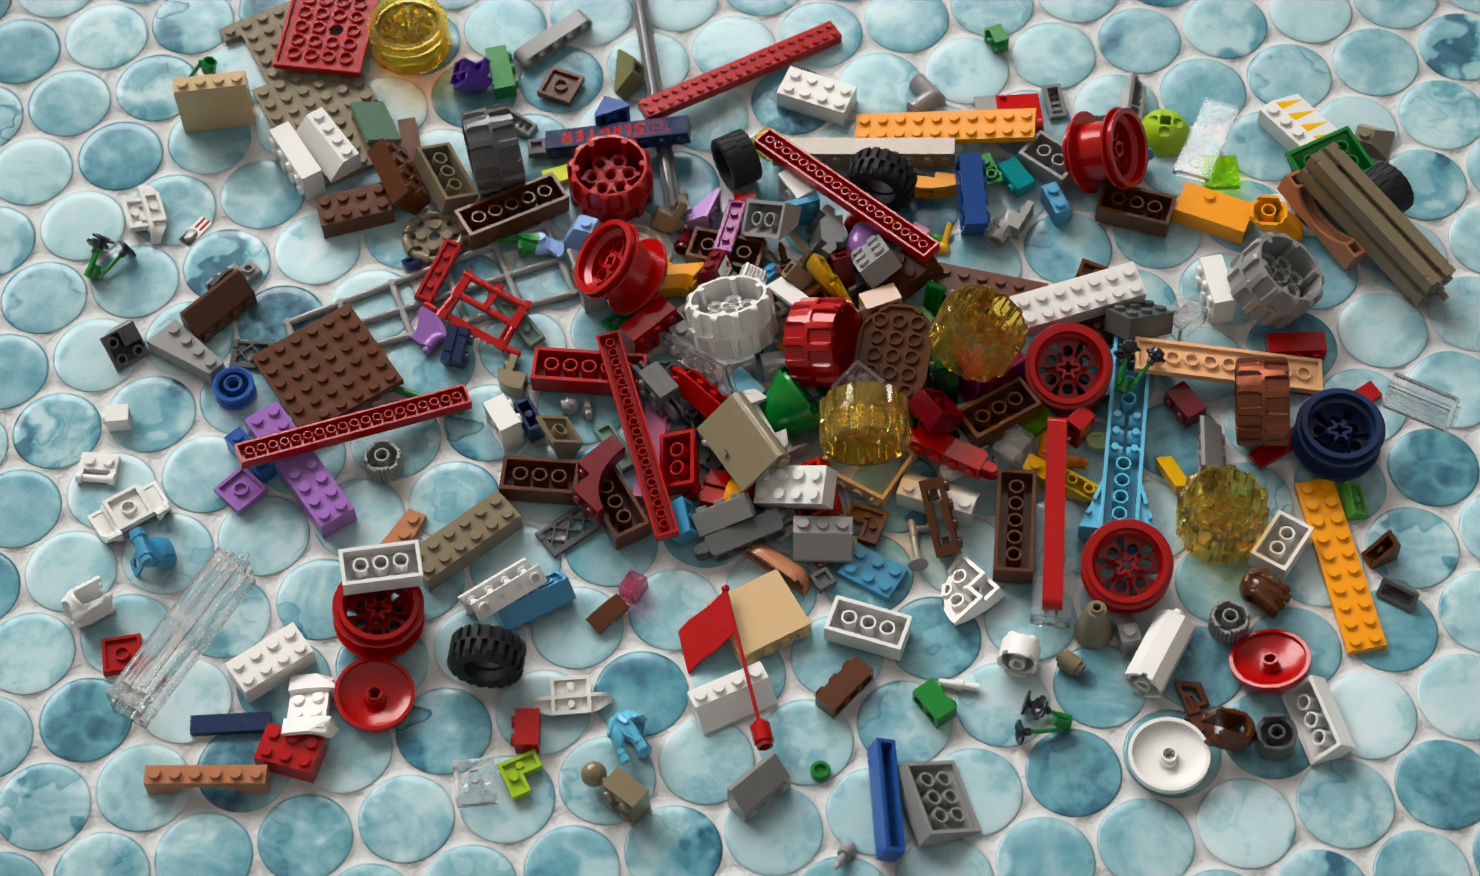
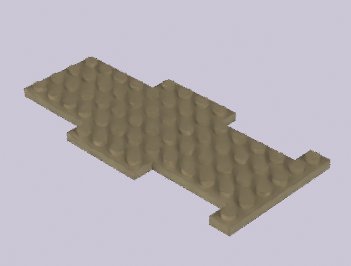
[219,1,378,188]

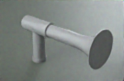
[907,519,930,571]

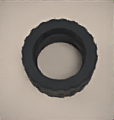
[711,129,762,190]
[1365,162,1414,213]

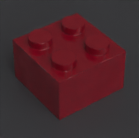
[907,387,965,433]

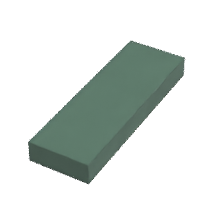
[593,421,634,474]

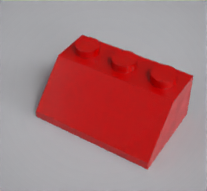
[660,428,696,496]

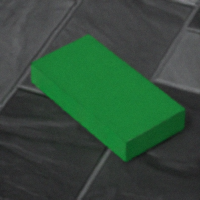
[923,280,946,318]

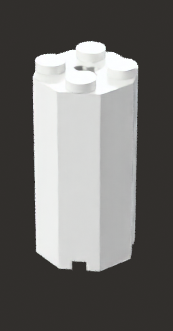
[1124,609,1196,698]

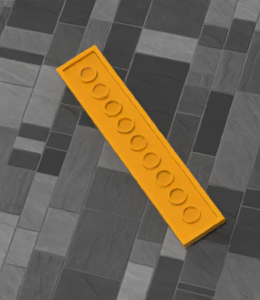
[854,108,1037,144]
[1294,479,1387,655]

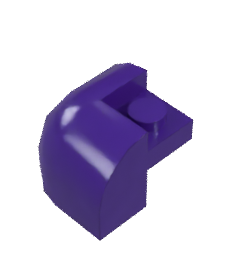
[450,57,493,94]

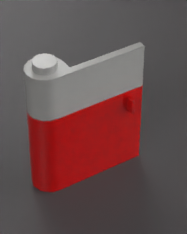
[974,93,1044,134]

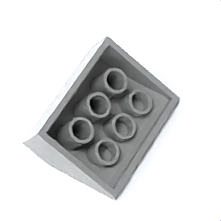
[898,760,981,847]

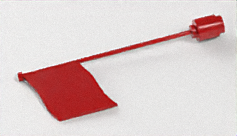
[678,585,774,751]

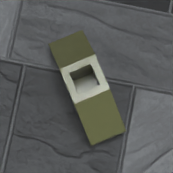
[614,49,644,101]

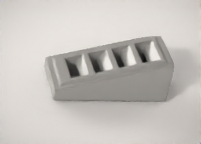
[1041,83,1068,120]
[509,108,538,139]

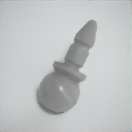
[833,841,856,870]

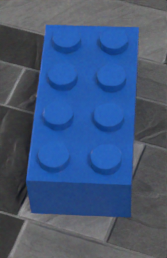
[954,153,990,236]

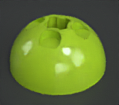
[1142,109,1191,157]

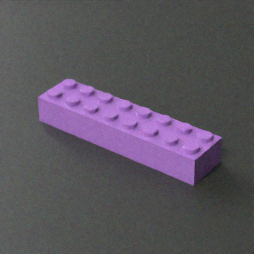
[244,401,357,539]

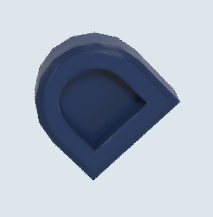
[401,256,423,271]

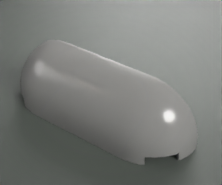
[1118,72,1146,122]

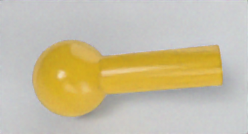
[937,222,954,256]

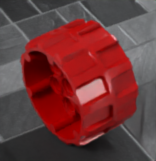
[567,133,654,223]
[783,297,861,387]

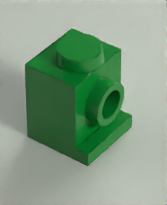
[984,23,1009,54]

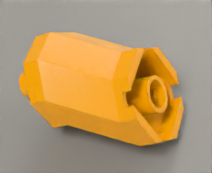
[1249,195,1303,242]
[655,261,704,298]

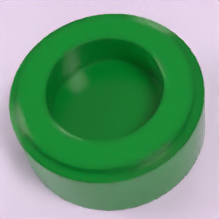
[810,761,831,782]

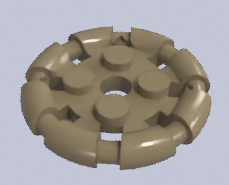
[402,210,466,265]

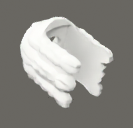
[61,576,116,628]

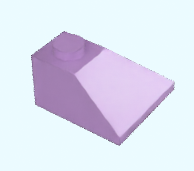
[685,188,722,231]

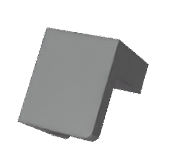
[785,438,809,462]

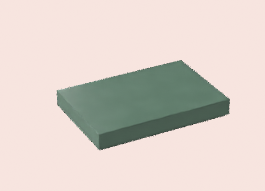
[349,101,401,144]

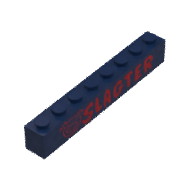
[545,115,691,159]

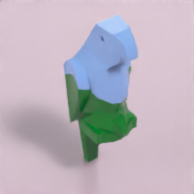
[497,232,565,259]

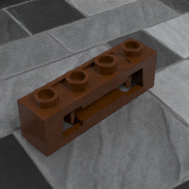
[918,476,964,559]

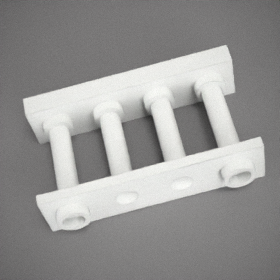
[458,558,548,621]

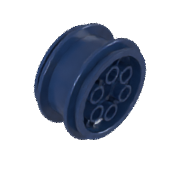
[1291,388,1386,481]

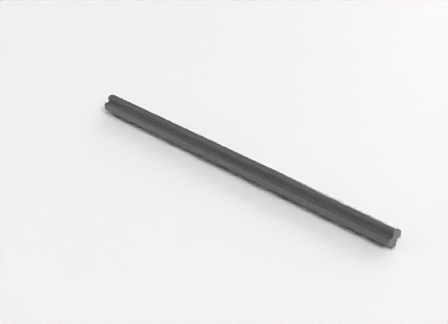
[632,0,680,210]

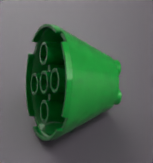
[759,364,830,436]

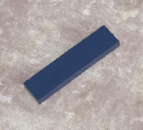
[190,711,272,737]

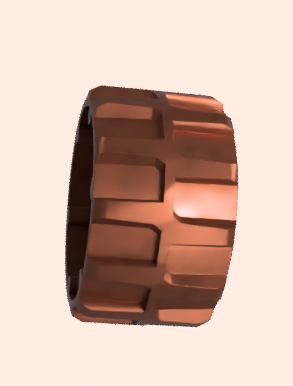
[1235,356,1290,447]

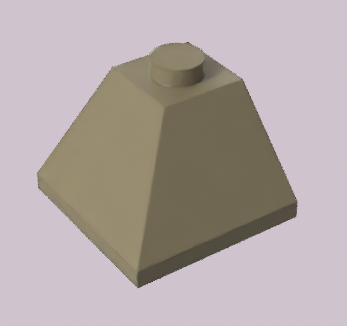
[1355,123,1395,161]
[536,415,584,459]

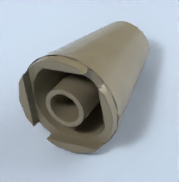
[1074,600,1114,649]

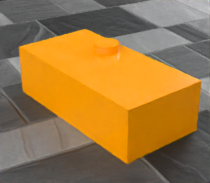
[1172,182,1252,245]

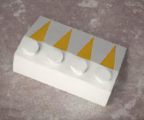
[1257,94,1338,151]

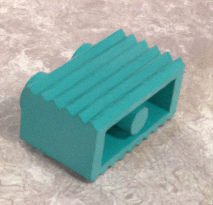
[997,156,1036,199]

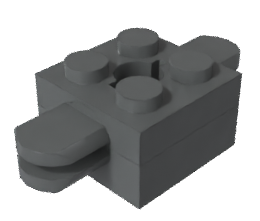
[631,361,685,421]

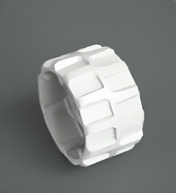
[684,275,779,360]

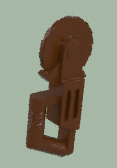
[1174,680,1215,739]

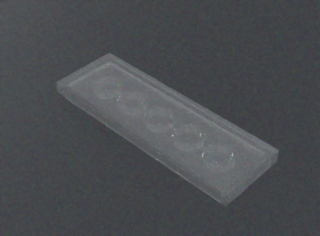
[1173,98,1240,183]

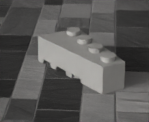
[147,319,225,385]

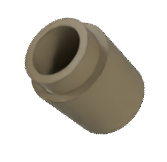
[1055,649,1086,678]

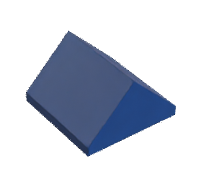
[594,96,631,125]

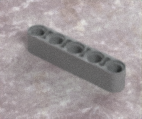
[513,10,592,69]

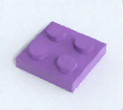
[213,467,269,516]

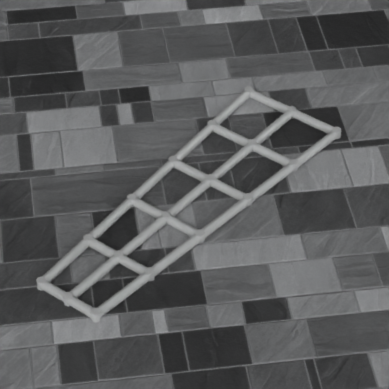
[283,221,578,347]

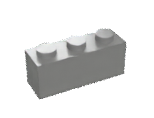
[691,491,757,537]

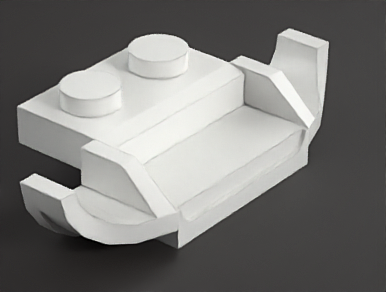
[122,185,167,244]
[531,674,612,717]

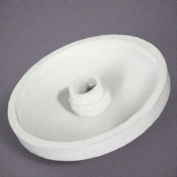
[1128,717,1211,794]

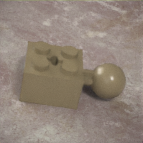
[581,761,651,825]

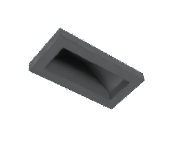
[1375,577,1420,612]

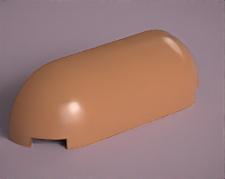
[743,543,811,596]

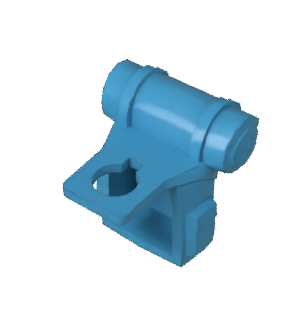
[129,527,177,577]

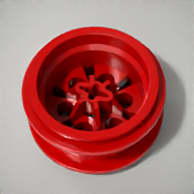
[1024,323,1113,415]
[1080,519,1174,615]
[332,581,425,659]

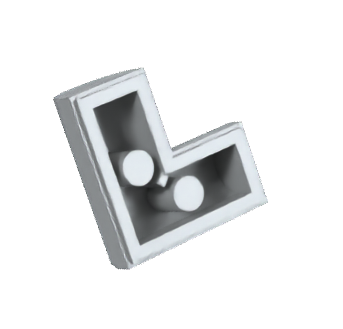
[906,73,946,112]

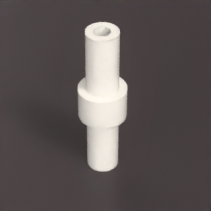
[939,678,979,692]

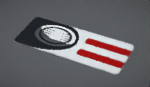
[179,217,212,246]

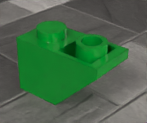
[981,152,1003,187]

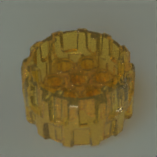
[928,284,1029,382]
[819,381,911,467]
[1175,464,1270,565]

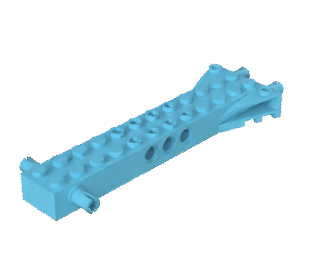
[1077,335,1155,555]

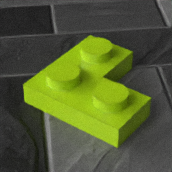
[497,749,543,801]

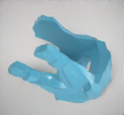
[606,710,652,764]

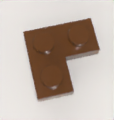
[846,501,889,548]

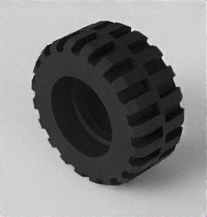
[845,147,918,212]
[447,623,527,688]

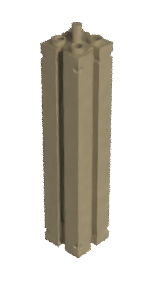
[1296,141,1456,306]

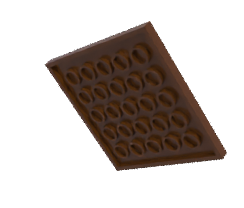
[251,303,404,427]

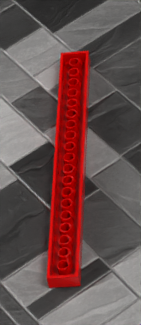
[638,20,842,119]
[754,127,940,264]
[596,330,679,542]
[234,384,472,470]

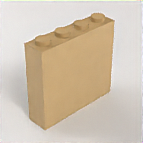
[173,70,256,133]
[707,569,811,667]

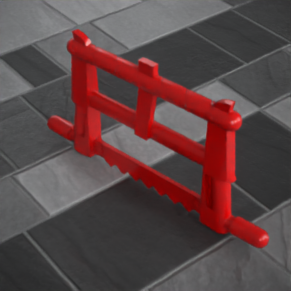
[423,268,532,358]

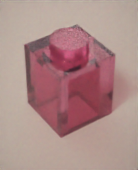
[618,569,648,605]

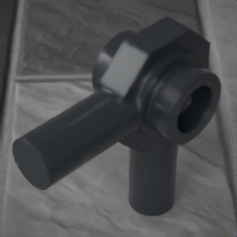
[681,407,707,438]

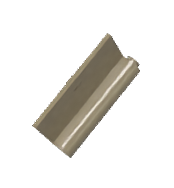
[697,391,790,493]

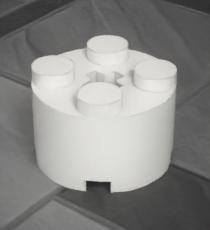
[997,631,1041,677]

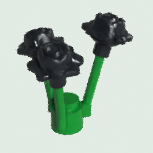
[1113,339,1165,394]

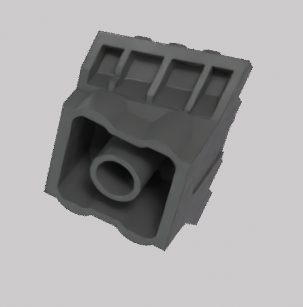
[806,204,844,265]

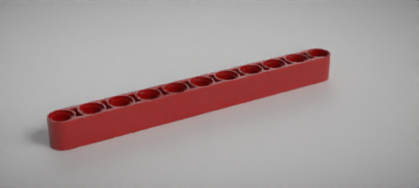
[1042,417,1067,611]

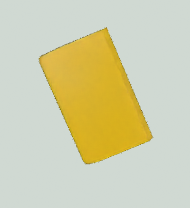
[1155,456,1192,494]

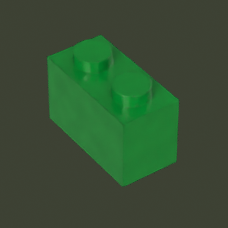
[912,678,957,729]

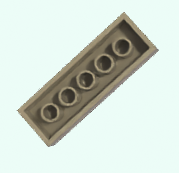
[419,490,523,593]

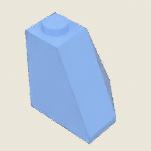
[562,214,602,251]

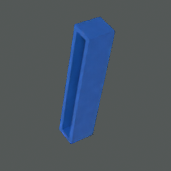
[867,738,906,862]

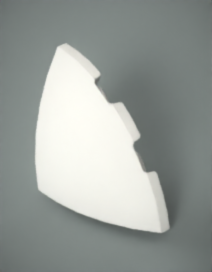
[941,553,1005,626]

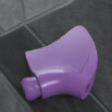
[411,306,446,355]

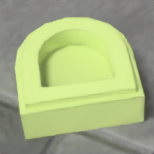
[1086,432,1106,452]

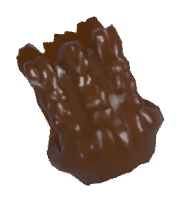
[1239,567,1292,619]
[1201,707,1256,752]

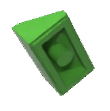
[1337,481,1369,521]

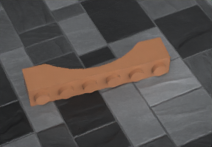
[1277,169,1366,270]
[143,765,271,794]

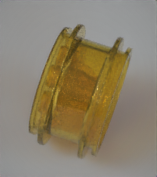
[367,0,451,76]

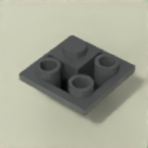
[99,319,150,372]

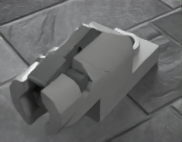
[987,200,1034,248]
[205,260,263,290]

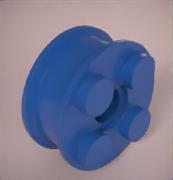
[212,366,257,410]

